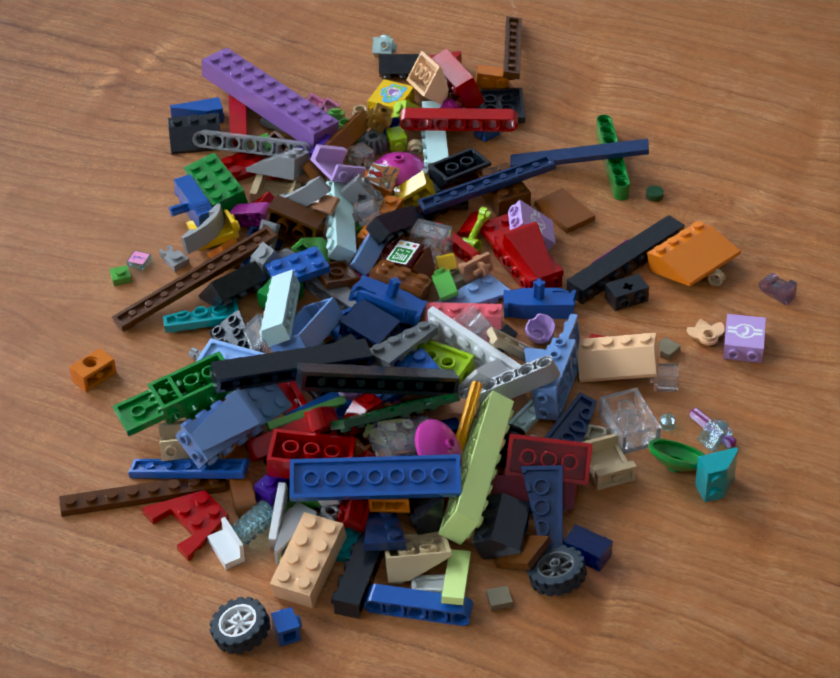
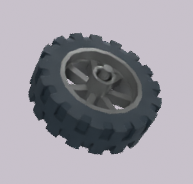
[527,545,587,596]

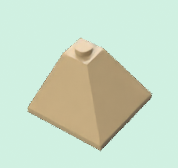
[384,531,452,584]

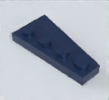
[544,392,597,442]
[521,465,564,549]
[363,511,406,551]

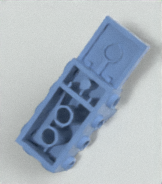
[524,314,580,421]
[175,384,292,469]

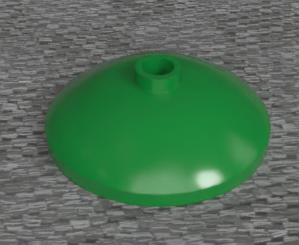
[648,439,705,473]

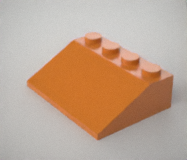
[647,221,741,286]

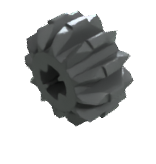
[359,129,388,156]

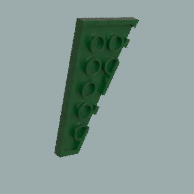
[329,393,460,433]

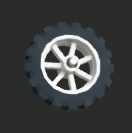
[210,597,271,654]

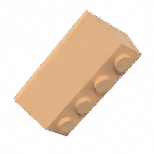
[407,51,449,105]
[577,333,661,383]

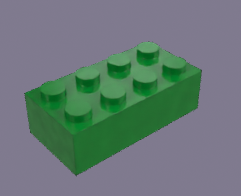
[183,153,248,217]

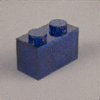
[563,524,613,572]

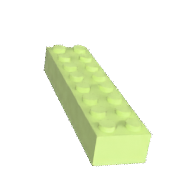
[438,390,514,545]

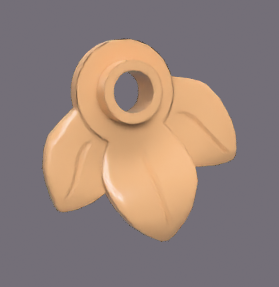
[687,319,725,346]

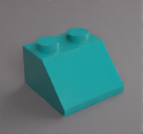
[695,447,738,502]

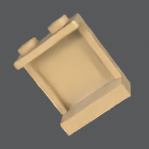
[249,174,302,203]
[159,419,195,461]
[583,433,636,490]

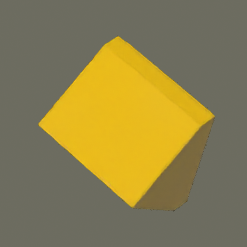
[436,253,457,270]

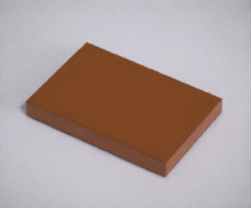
[534,188,595,233]

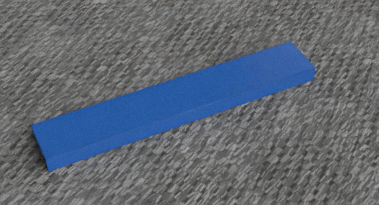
[128,459,250,479]

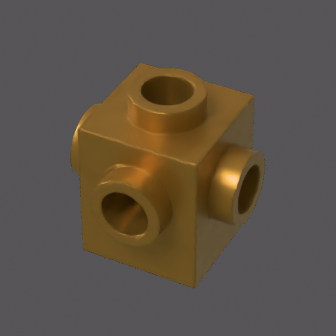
[366,103,393,133]

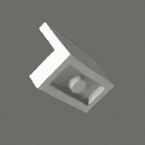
[207,517,245,570]

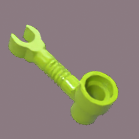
[462,207,491,252]

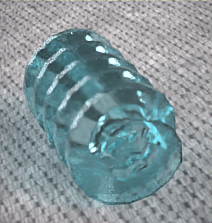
[231,501,273,545]

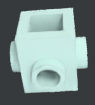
[372,35,397,56]

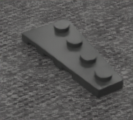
[370,321,438,367]

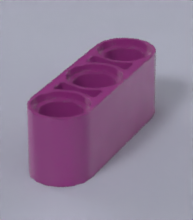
[225,202,270,227]

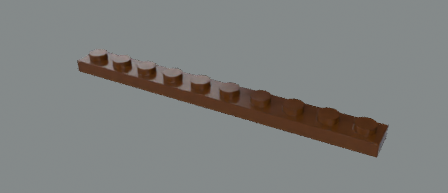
[112,226,278,332]

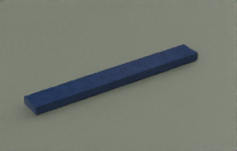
[510,139,649,167]
[418,154,556,215]

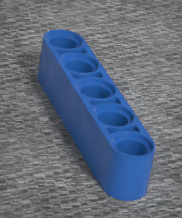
[364,584,473,626]

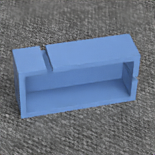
[270,297,343,352]

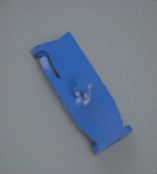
[168,174,212,228]
[348,275,427,326]
[503,279,576,319]

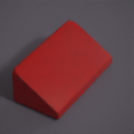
[457,210,488,238]

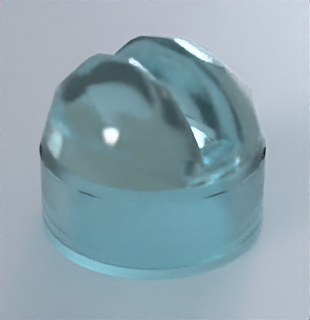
[659,413,676,430]

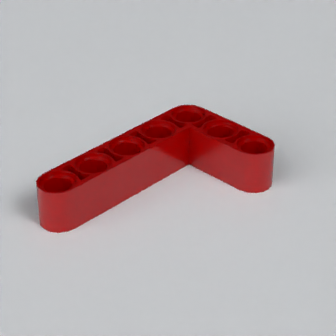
[245,406,339,462]

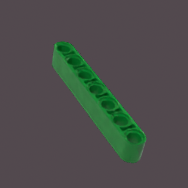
[596,115,630,201]

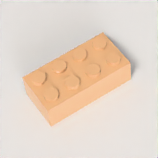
[270,512,347,608]

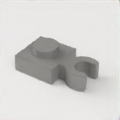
[159,245,190,272]

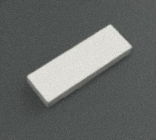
[268,482,289,548]

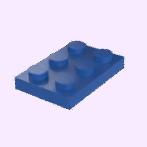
[265,246,331,283]

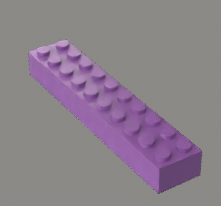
[202,48,339,150]

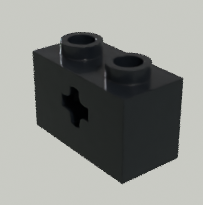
[605,274,649,311]

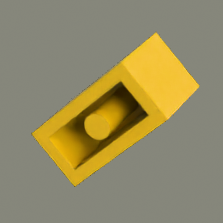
[394,171,436,207]

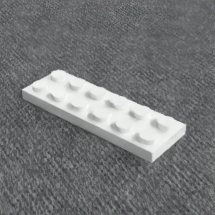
[428,306,521,371]

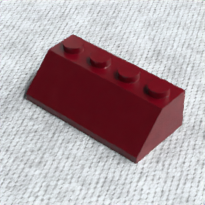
[491,473,579,513]

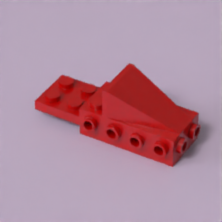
[479,214,564,288]

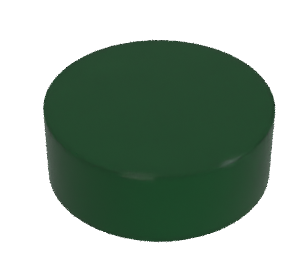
[646,186,664,202]

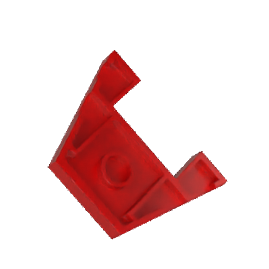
[221,152,278,182]
[142,490,229,561]

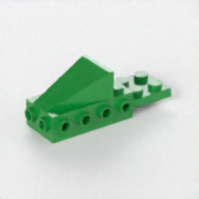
[112,351,233,436]

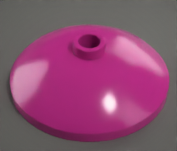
[375,151,424,187]
[415,419,462,468]

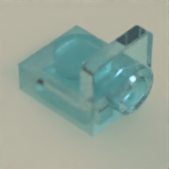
[697,419,733,451]

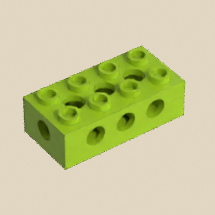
[405,340,475,384]

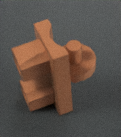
[458,252,493,283]

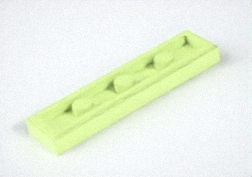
[441,549,471,605]

